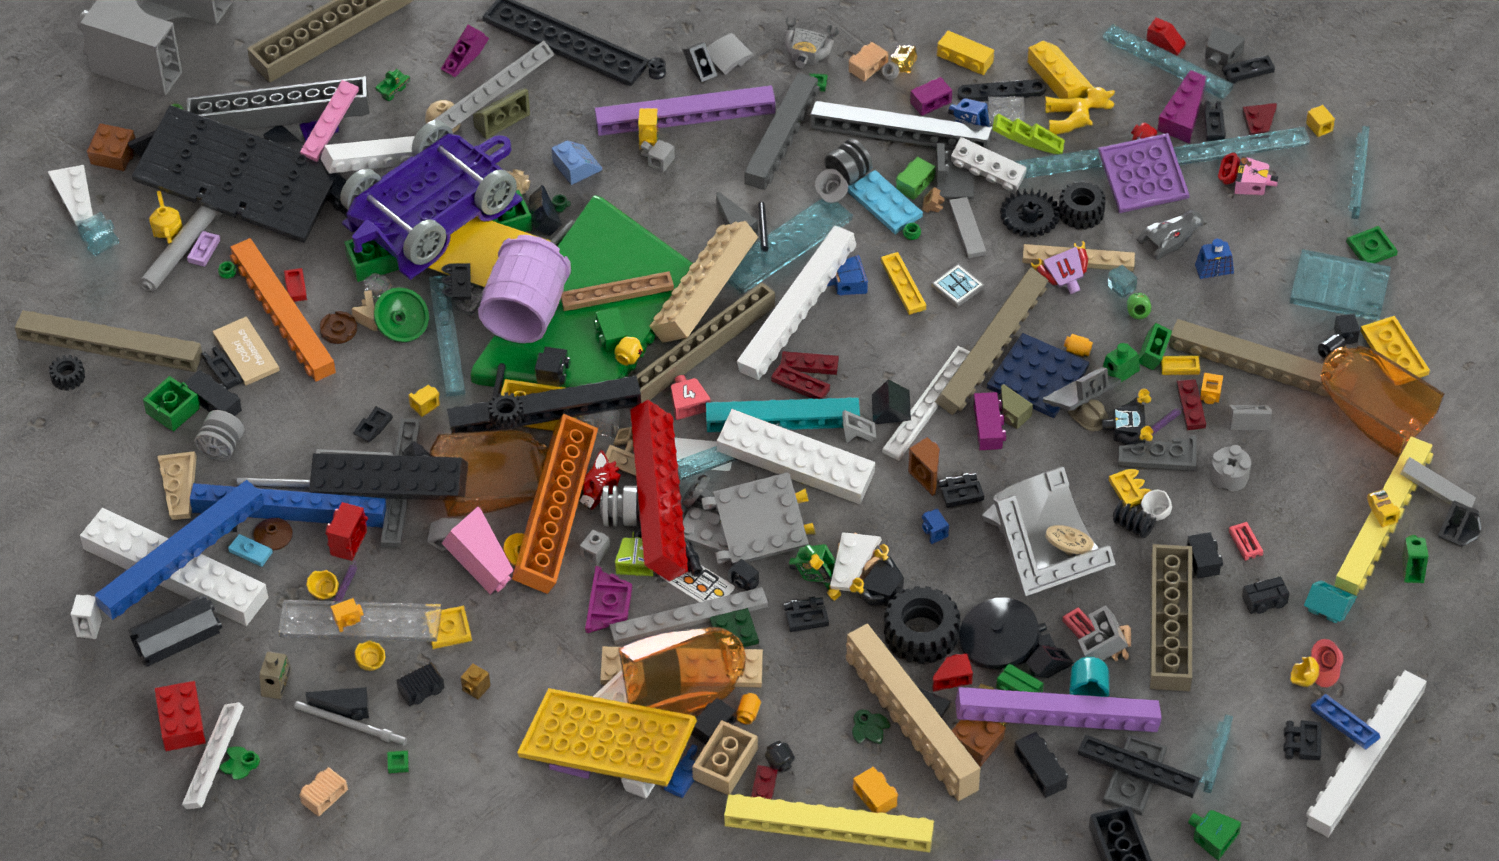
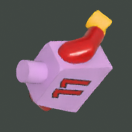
[1031,241,1089,294]

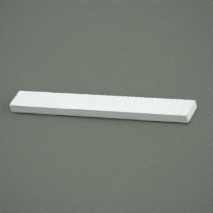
[882,346,970,460]

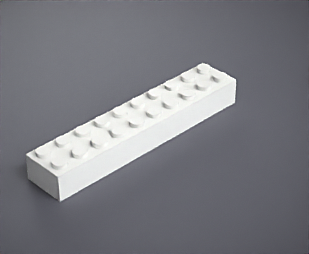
[80,508,268,626]

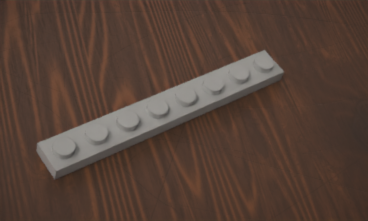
[609,587,768,645]

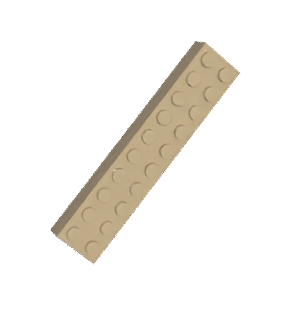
[846,624,980,801]

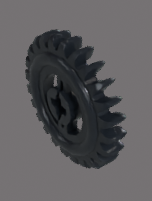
[1000,188,1060,237]

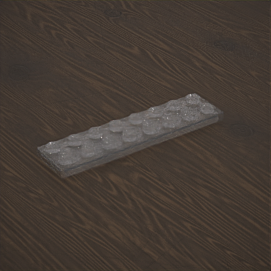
[278,600,442,642]

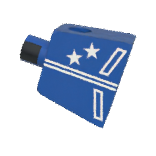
[948,98,990,127]

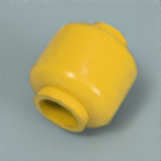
[615,337,643,365]

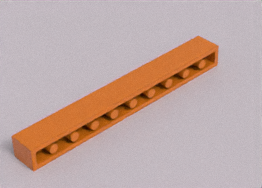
[230,238,336,382]

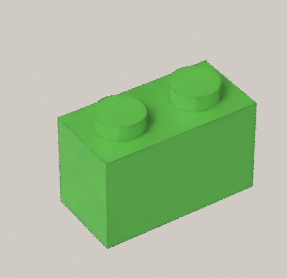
[896,157,936,200]

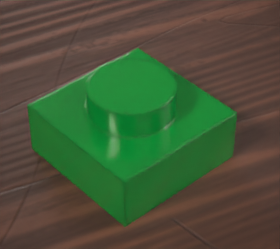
[387,751,409,774]

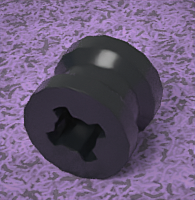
[648,57,666,80]

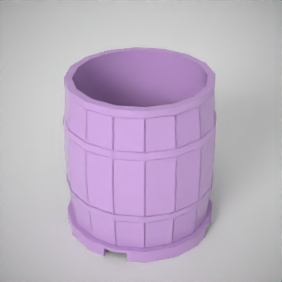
[478,235,571,343]

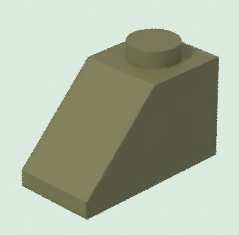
[1000,384,1033,429]

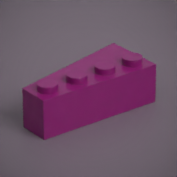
[1157,70,1207,144]

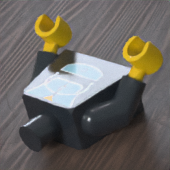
[1102,388,1153,445]

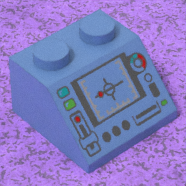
[552,141,602,185]

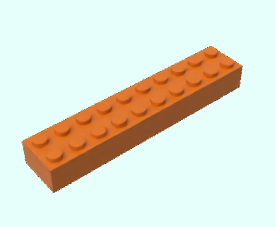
[512,414,598,594]

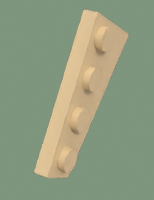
[158,451,197,520]

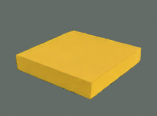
[425,606,472,649]

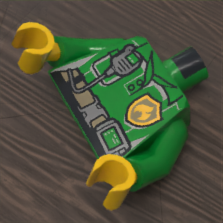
[789,544,841,601]

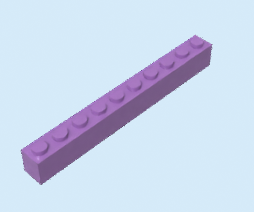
[595,85,775,136]
[955,687,1162,732]

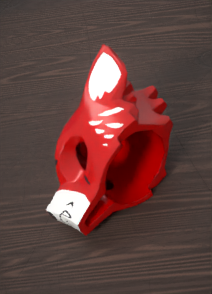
[580,450,621,510]

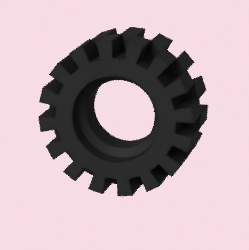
[49,355,85,391]
[488,392,524,429]

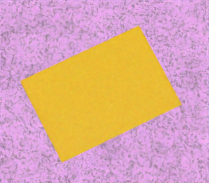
[428,216,550,287]

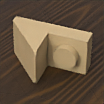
[352,290,378,331]

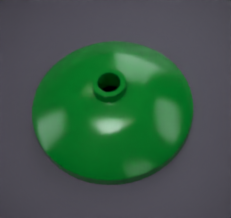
[374,287,429,343]

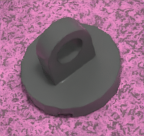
[681,473,716,510]

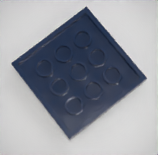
[987,333,1090,418]

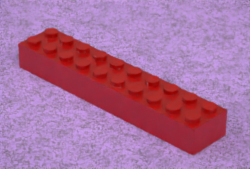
[630,400,688,581]

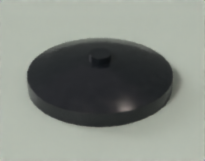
[959,598,1040,669]

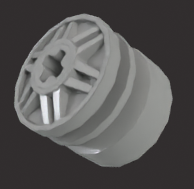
[194,410,245,461]
[600,486,638,526]

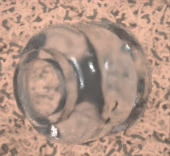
[363,273,392,299]

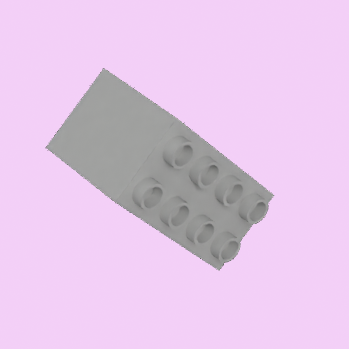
[78,0,233,96]

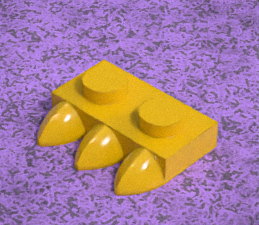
[1109,469,1151,508]

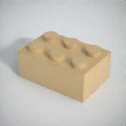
[692,720,758,795]

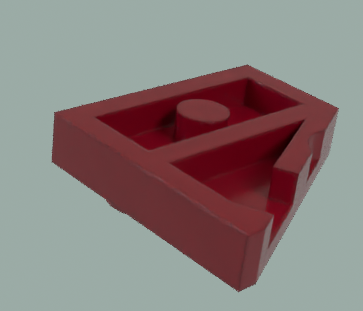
[1242,103,1277,138]

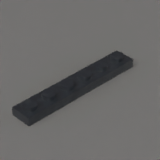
[1077,734,1201,798]

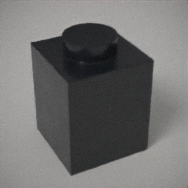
[1334,314,1360,344]

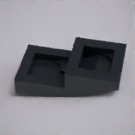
[353,406,393,442]

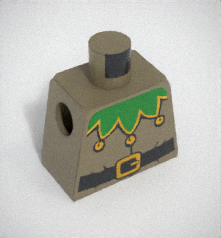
[259,652,291,700]

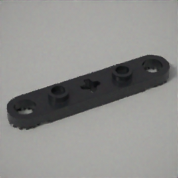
[958,79,1046,102]

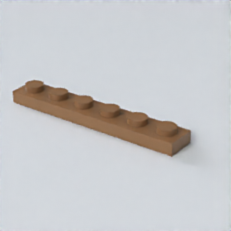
[561,271,674,311]

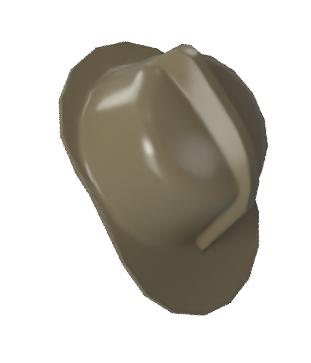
[1068,399,1109,431]

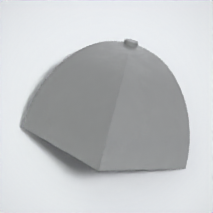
[993,466,1116,596]

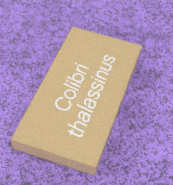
[213,316,280,386]

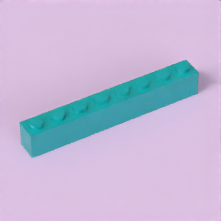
[706,397,860,432]

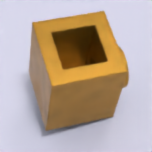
[461,664,490,700]

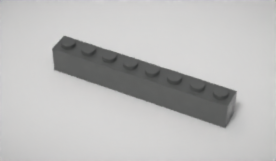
[744,73,820,190]

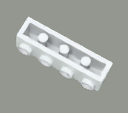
[951,137,1027,191]

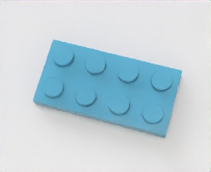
[847,170,923,234]

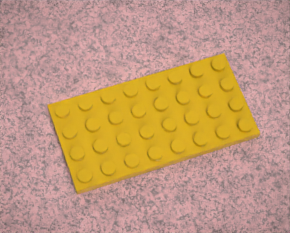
[517,688,697,787]

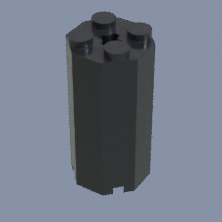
[128,596,223,667]

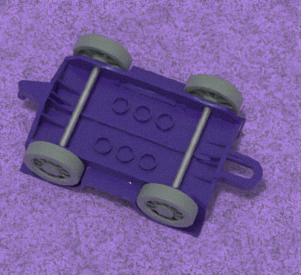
[341,120,523,280]

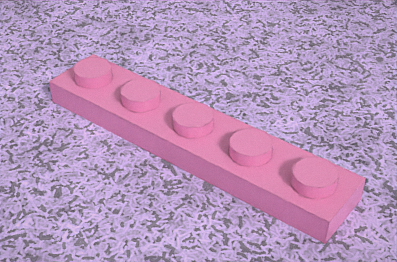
[300,80,359,162]

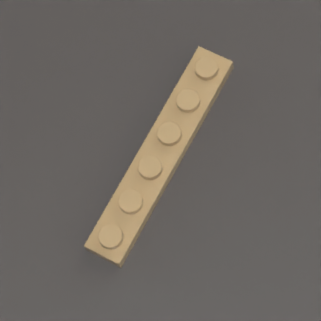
[1023,244,1135,271]

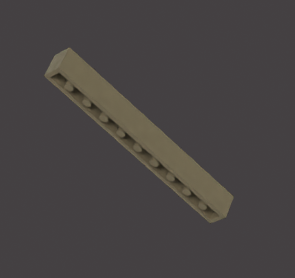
[934,267,1049,415]
[635,282,775,407]
[15,310,202,372]
[1169,319,1358,403]

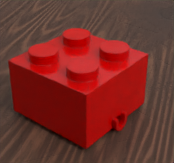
[325,502,368,561]

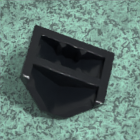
[1438,500,1482,547]

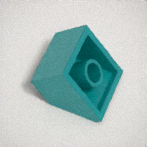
[1304,580,1357,623]

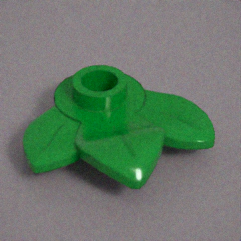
[219,747,260,780]

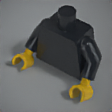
[850,544,905,606]

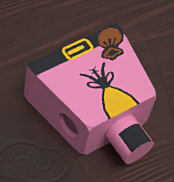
[1234,156,1279,195]

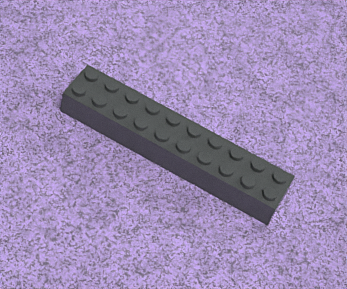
[187,77,370,130]

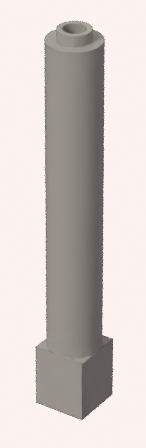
[140,201,223,292]

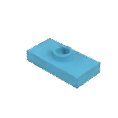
[228,534,273,567]

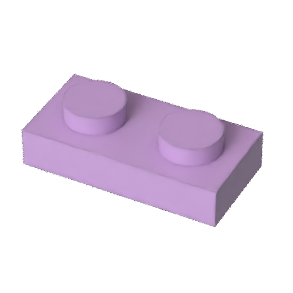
[187,231,220,267]

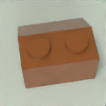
[908,437,940,496]

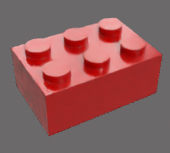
[155,681,206,751]

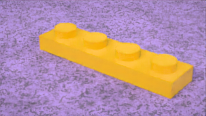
[881,252,926,315]

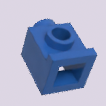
[921,509,949,544]

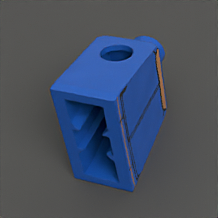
[827,255,868,295]

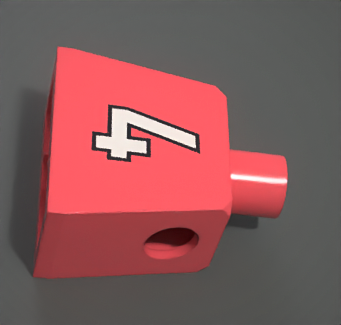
[671,375,710,420]

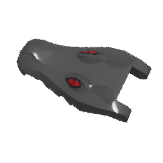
[1137,210,1204,260]

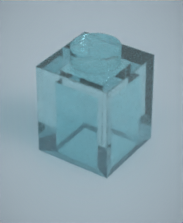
[1107,265,1137,299]

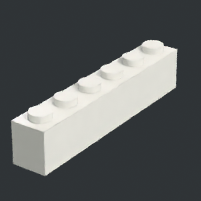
[321,136,415,173]

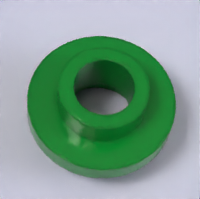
[903,223,921,240]
[218,261,237,279]

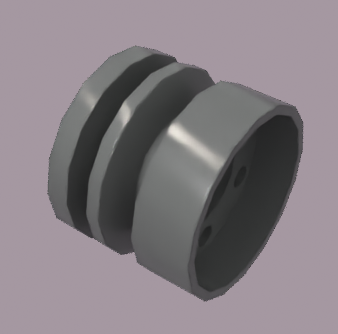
[824,139,873,186]

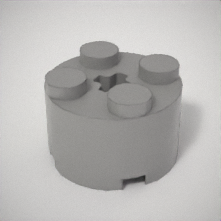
[1211,445,1251,492]

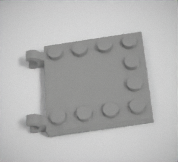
[701,472,809,566]

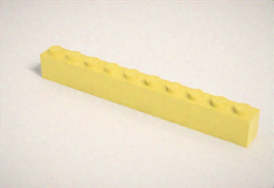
[1335,437,1434,596]
[724,794,934,852]

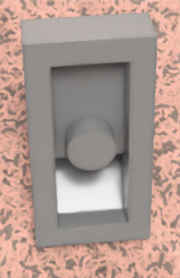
[842,410,876,443]

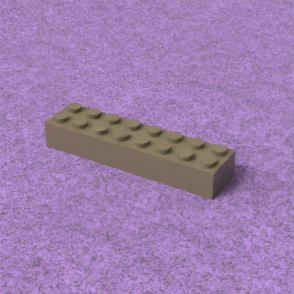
[1150,544,1192,691]

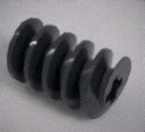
[1113,500,1156,538]

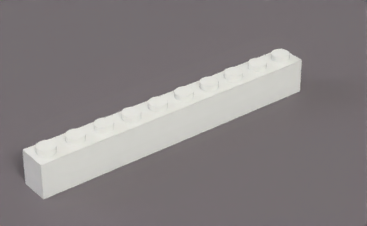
[737,226,856,380]
[1306,670,1427,838]

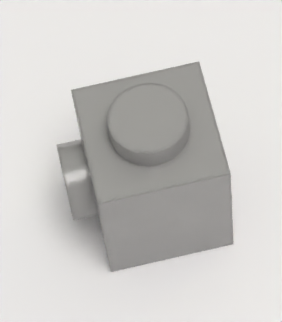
[580,530,610,565]

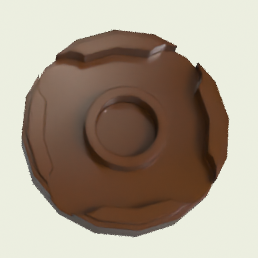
[319,311,357,344]

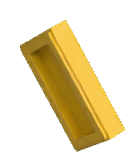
[1161,356,1200,375]

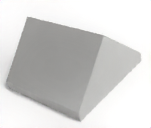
[1229,405,1272,431]

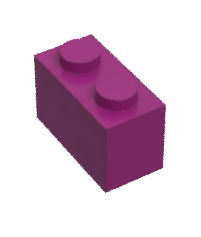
[910,77,952,116]

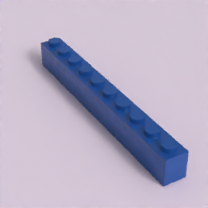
[94,480,264,620]
[190,483,386,528]

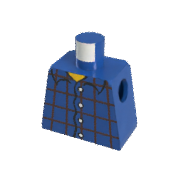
[1195,239,1234,279]

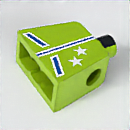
[615,531,653,576]

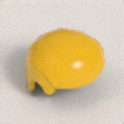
[306,570,339,600]
[355,640,386,671]
[1291,657,1319,687]

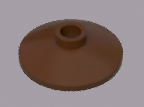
[253,518,293,551]

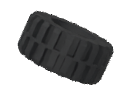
[884,586,960,664]

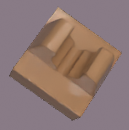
[922,187,945,213]

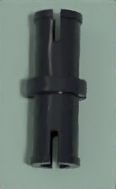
[685,541,703,577]

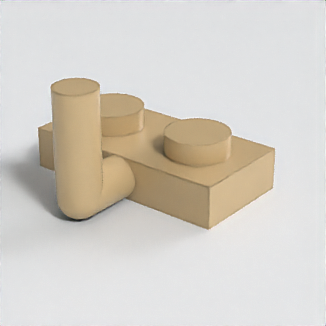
[606,439,636,476]

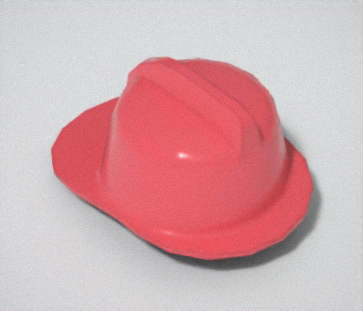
[1311,639,1343,688]

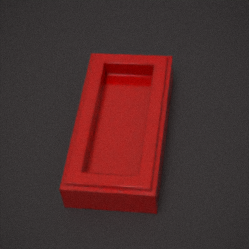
[284,268,307,302]

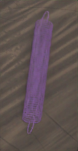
[1151,407,1182,435]
[333,561,357,604]

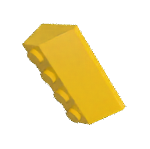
[1027,41,1094,99]

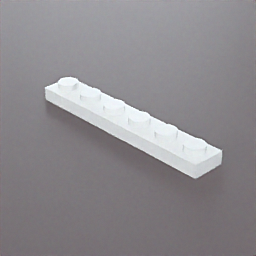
[182,702,244,809]

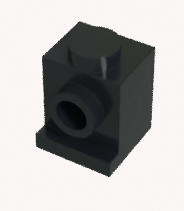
[728,559,759,591]

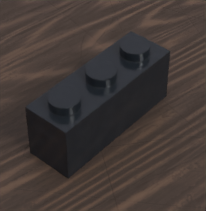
[184,370,242,416]
[1014,732,1068,798]

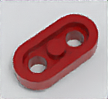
[1218,153,1241,184]

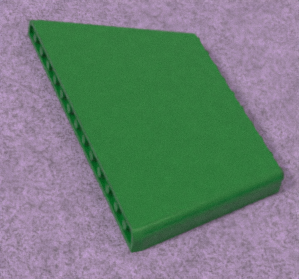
[471,195,693,388]

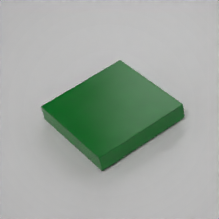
[1346,226,1398,267]

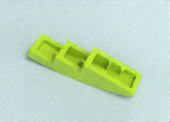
[992,113,1065,155]

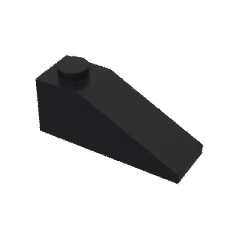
[529,185,563,236]
[306,687,369,720]

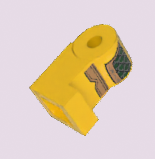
[1367,489,1400,528]

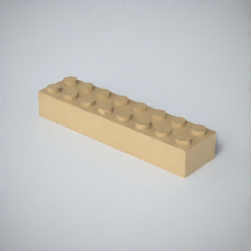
[650,221,758,343]

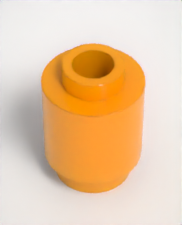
[1064,334,1093,357]
[736,693,761,725]

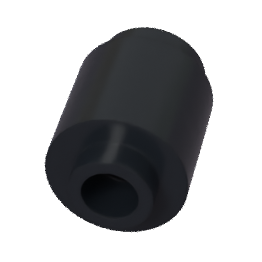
[1318,334,1346,360]

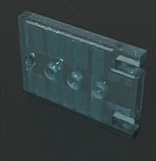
[1290,249,1391,321]

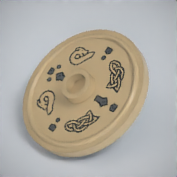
[1045,525,1094,556]

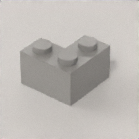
[1078,605,1128,661]

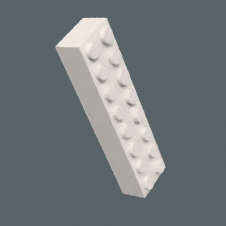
[717,409,875,504]

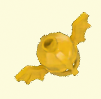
[149,190,183,244]

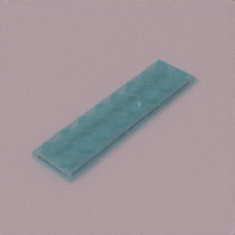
[728,198,853,294]

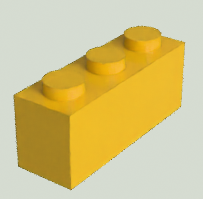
[937,31,994,75]

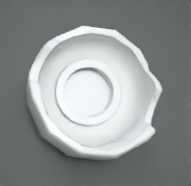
[1141,489,1173,521]

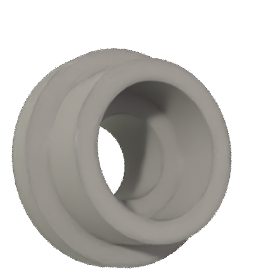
[882,62,899,80]

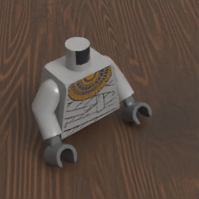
[785,16,839,68]

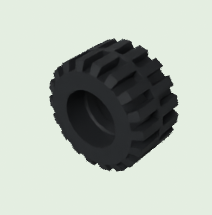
[1059,181,1106,230]

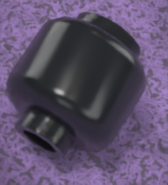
[765,740,795,772]

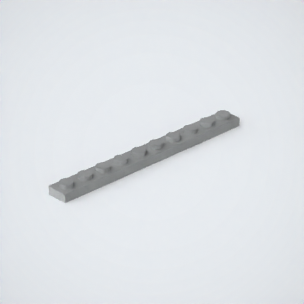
[433,41,555,129]

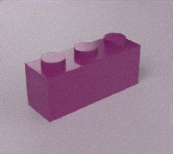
[973,392,1006,451]

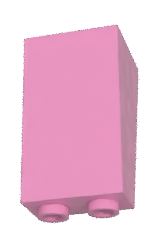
[442,507,513,595]

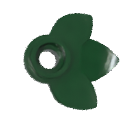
[852,709,891,745]

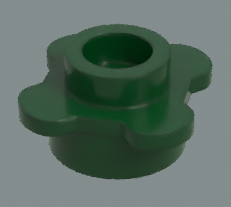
[551,194,571,213]

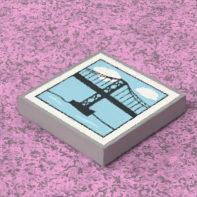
[932,264,984,308]

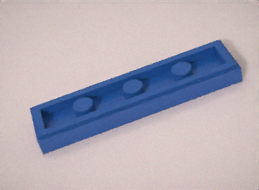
[1310,694,1381,750]

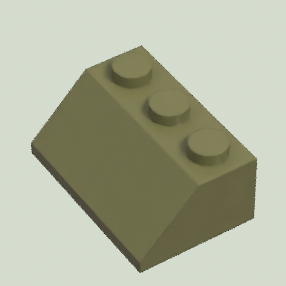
[473,88,530,139]

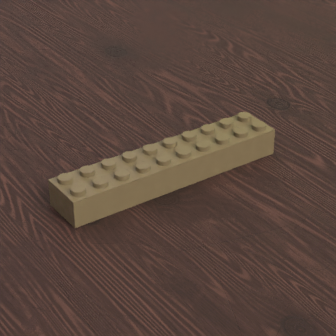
[247,0,413,83]

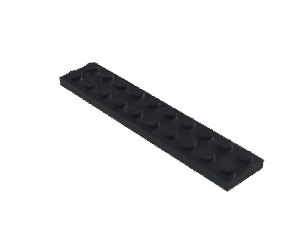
[482,0,649,87]

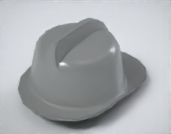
[815,169,848,203]

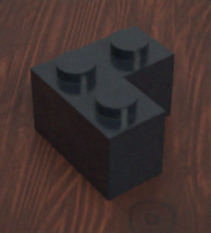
[535,347,571,387]

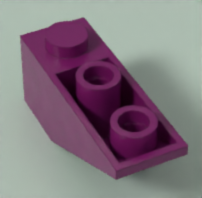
[441,24,489,77]

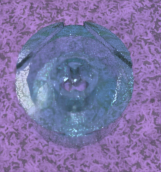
[78,212,119,256]

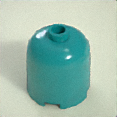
[1069,656,1110,697]

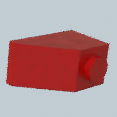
[1146,17,1186,56]
[932,653,973,692]

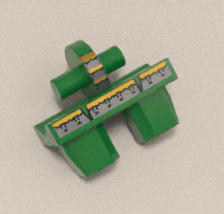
[375,69,410,101]

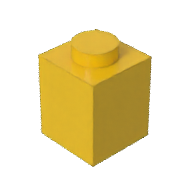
[1306,105,1335,137]

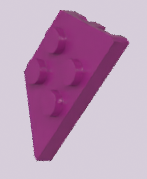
[585,566,633,633]

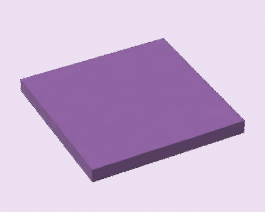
[1098,133,1190,213]

